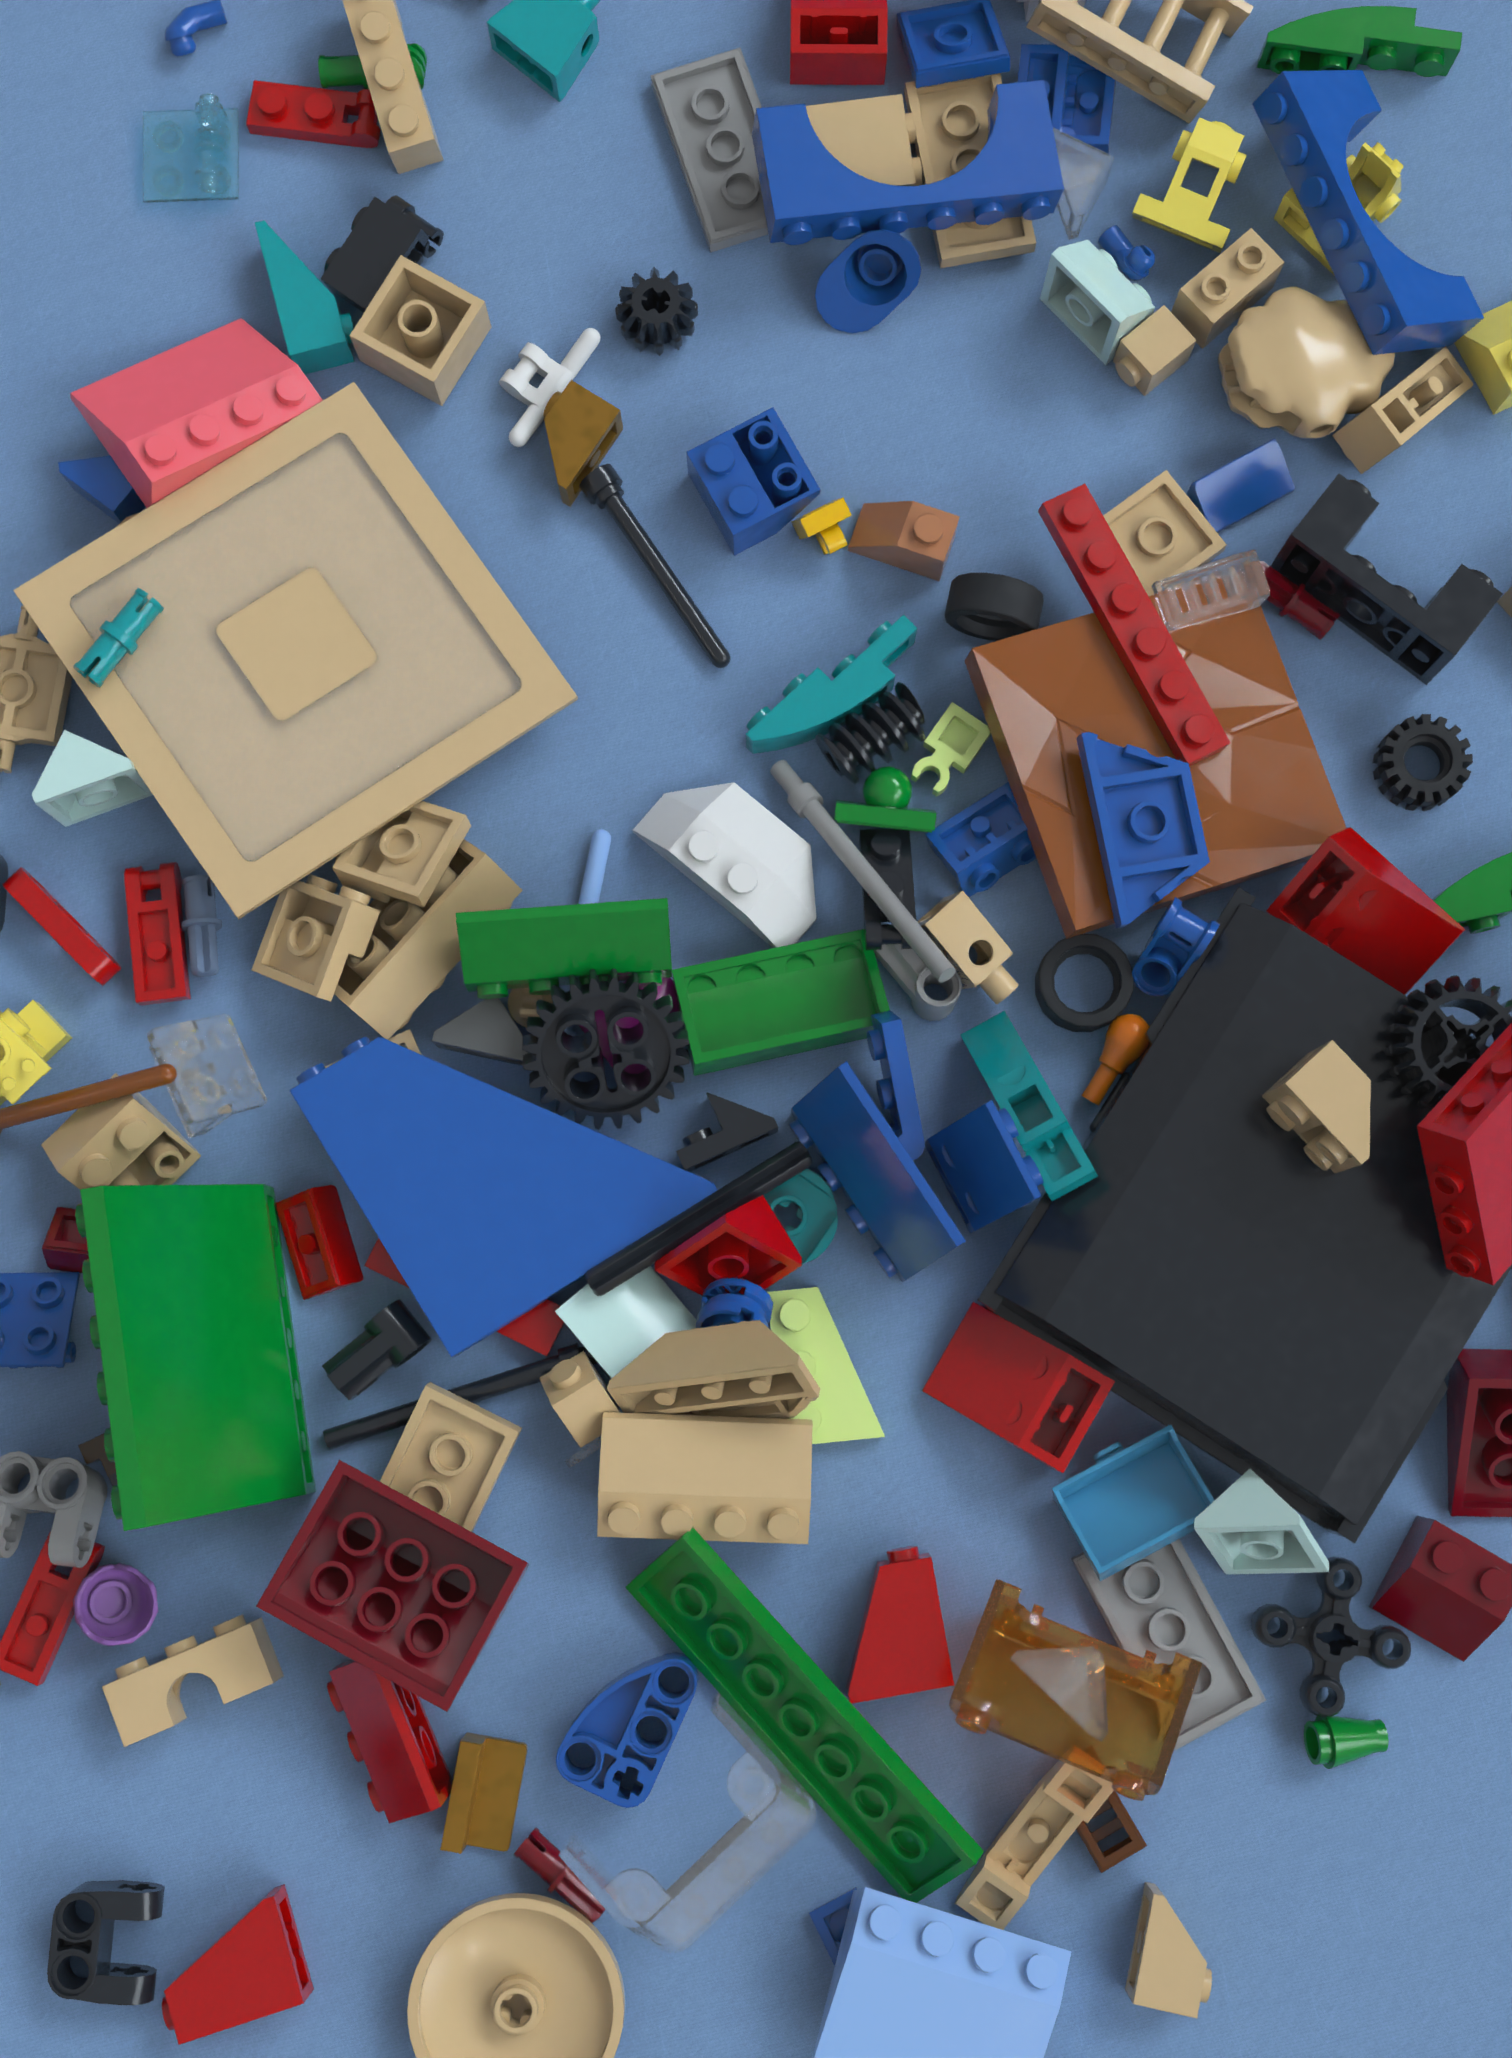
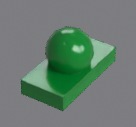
[834,766,936,833]

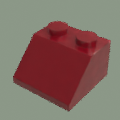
[1369,1516,1512,1662]

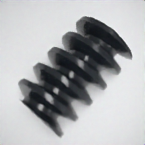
[815,682,926,784]

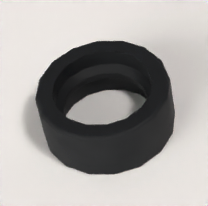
[944,573,1044,641]
[1035,934,1134,1032]

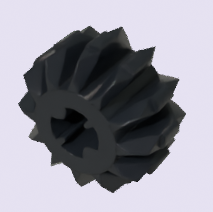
[615,267,698,356]

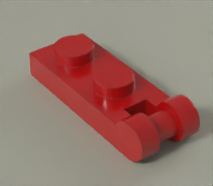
[246,80,381,148]
[124,862,191,1006]
[0,1532,105,1686]

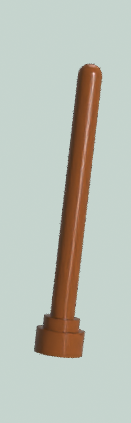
[0,1064,177,1133]

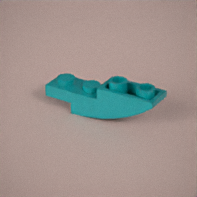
[746,614,917,754]
[960,1010,1098,1201]

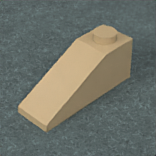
[1332,346,1474,474]

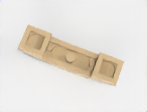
[955,1748,1119,1930]

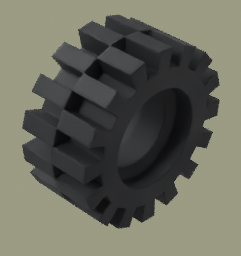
[1373,714,1473,811]

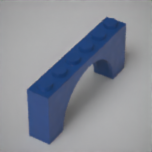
[1252,70,1484,355]
[752,80,1064,245]

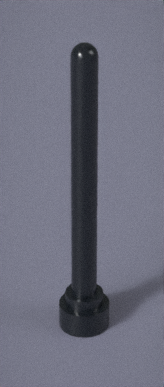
[579,464,730,668]

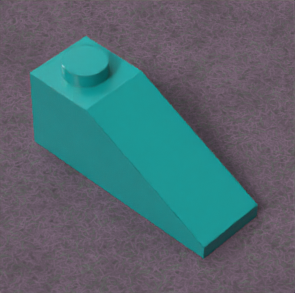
[255,220,355,375]

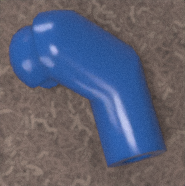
[165,0,227,57]
[1098,225,1155,281]

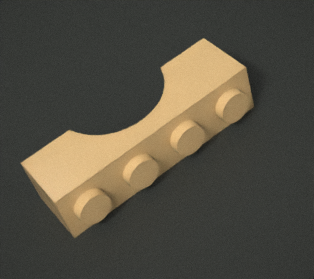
[342,0,443,174]

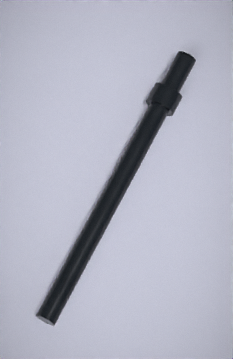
[323,1343,598,1450]

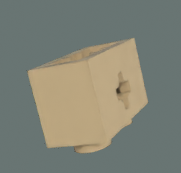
[1171,228,1285,349]

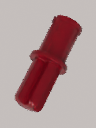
[1248,561,1340,640]
[513,1827,611,1923]

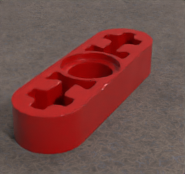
[2,867,122,986]

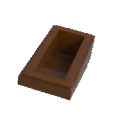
[1076,1748,1147,1873]

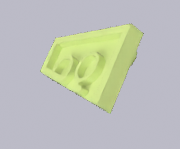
[767,1287,885,1444]

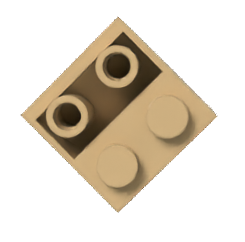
[1262,1040,1371,1173]
[41,1073,201,1189]

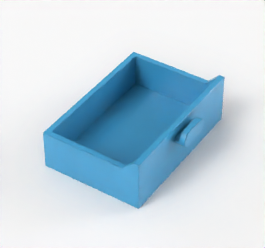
[1052,1424,1215,1581]

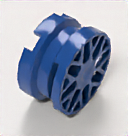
[696,1278,773,1328]

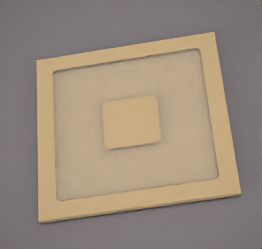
[13,382,578,920]

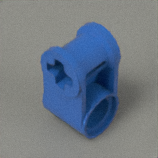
[1132,897,1220,996]

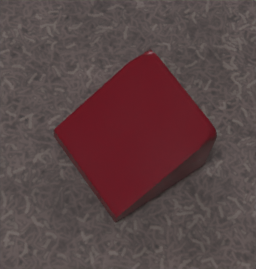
[42,1207,89,1273]

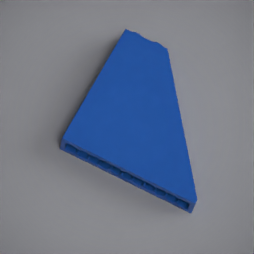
[289,1036,718,1358]

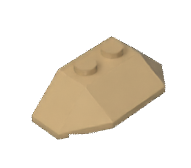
[607,1320,820,1419]

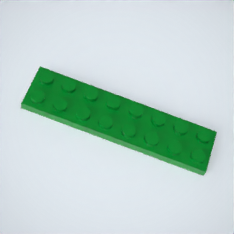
[625,1527,984,1903]

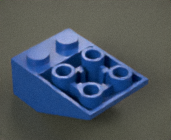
[925,1100,1044,1234]

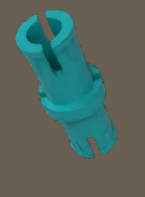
[73,588,164,688]

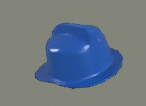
[815,229,922,334]

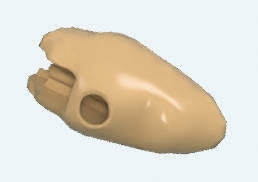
[1218,286,1395,438]

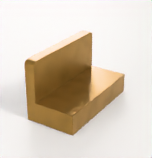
[440,1732,528,1854]

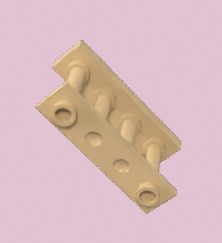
[1026,0,1254,124]

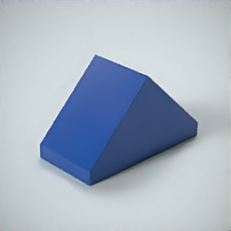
[58,455,146,523]

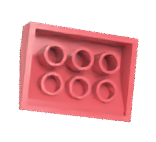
[70,318,323,508]

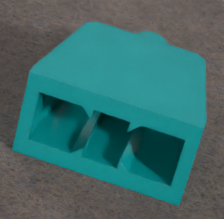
[487,0,601,102]

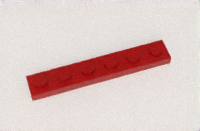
[1038,484,1231,766]

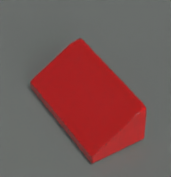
[275,1185,363,1300]

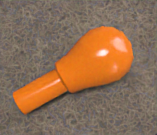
[1081,1014,1150,1106]

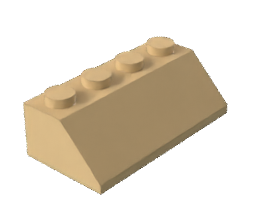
[334,839,523,1040]
[597,1412,813,1544]

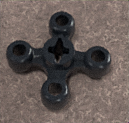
[1251,1557,1411,1717]

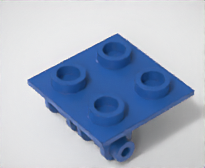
[0,1272,80,1369]

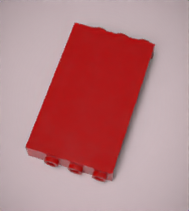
[1417,1023,1512,1286]

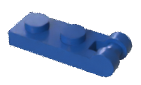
[867,1010,925,1160]

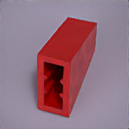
[846,1546,955,1704]
[162,1884,314,2045]

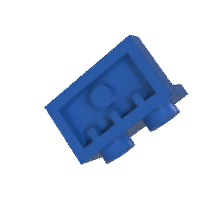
[925,782,1036,897]

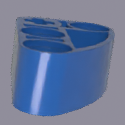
[556,1652,699,1808]

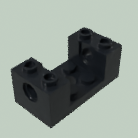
[1271,474,1503,685]

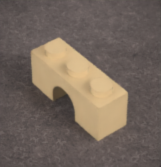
[102,1614,284,1747]

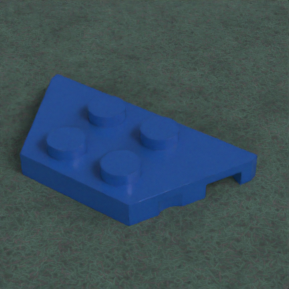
[1076,732,1210,929]

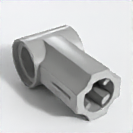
[874,944,962,1021]

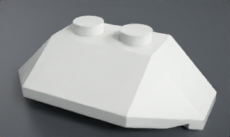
[633,782,817,948]

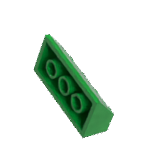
[456,898,672,999]

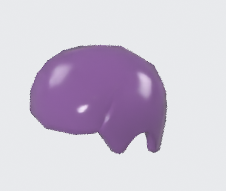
[73,1563,158,1646]

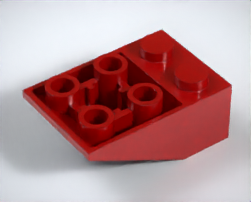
[790,0,888,85]
[1266,827,1466,995]
[921,1302,1115,1473]

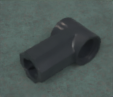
[322,1299,432,1400]

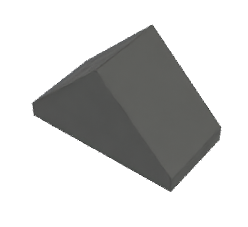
[432,998,528,1066]

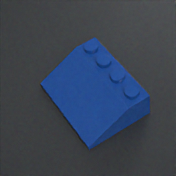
[788,1061,966,1282]

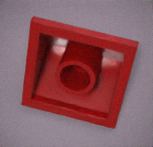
[655,1195,802,1296]

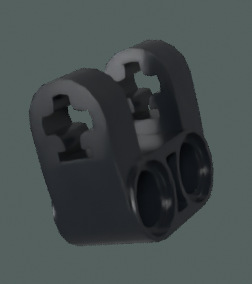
[47,1880,165,2005]

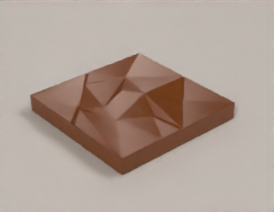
[964,568,1347,939]

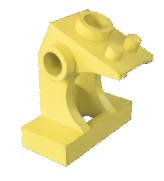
[1132,117,1247,253]
[1274,142,1404,276]
[0,1000,72,1106]

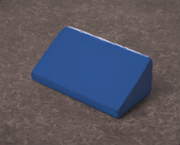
[1186,438,1295,533]

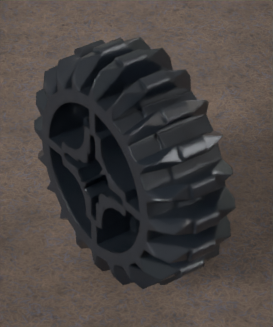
[1385,975,1512,1109]

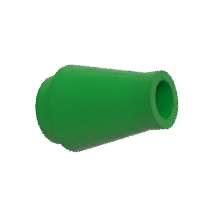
[1304,1716,1389,1769]

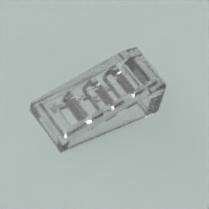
[1152,549,1270,632]

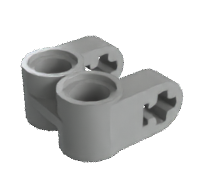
[0,1451,107,1568]

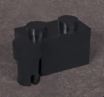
[321,195,444,313]

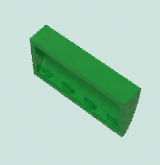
[672,929,890,1076]

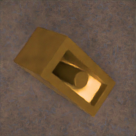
[543,380,623,507]

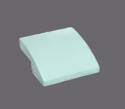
[555,1266,697,1379]

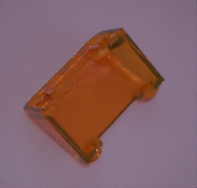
[949,1579,1202,1801]

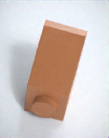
[848,501,960,581]

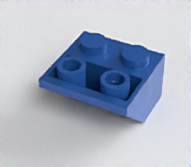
[686,407,821,556]

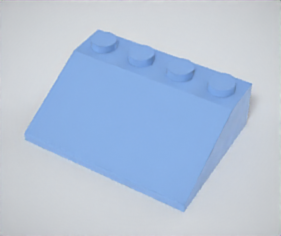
[812,1887,1071,2058]

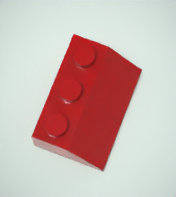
[327,1659,453,1823]

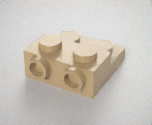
[332,801,471,907]
[251,874,380,1002]

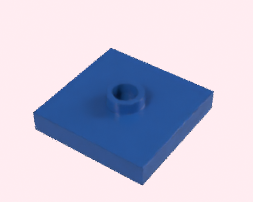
[896,0,1010,88]

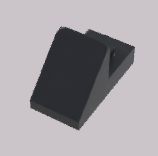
[676,1093,778,1172]

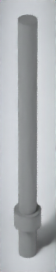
[770,760,956,983]

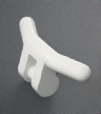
[499,328,600,447]

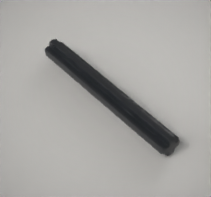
[585,1141,813,1296]

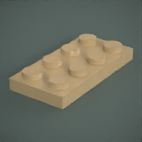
[904,73,1036,269]

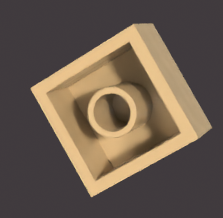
[349,255,491,406]

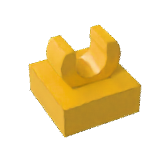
[791,497,852,555]

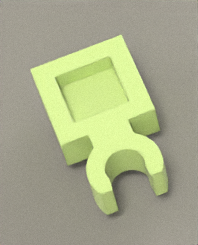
[911,702,991,797]

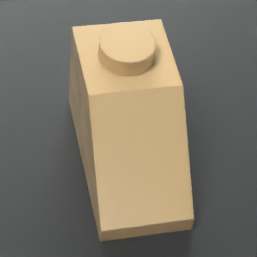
[1125,1882,1212,2019]

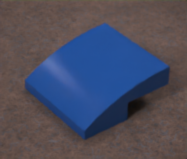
[1017,44,1116,155]

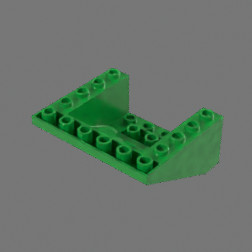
[75,1184,316,1531]

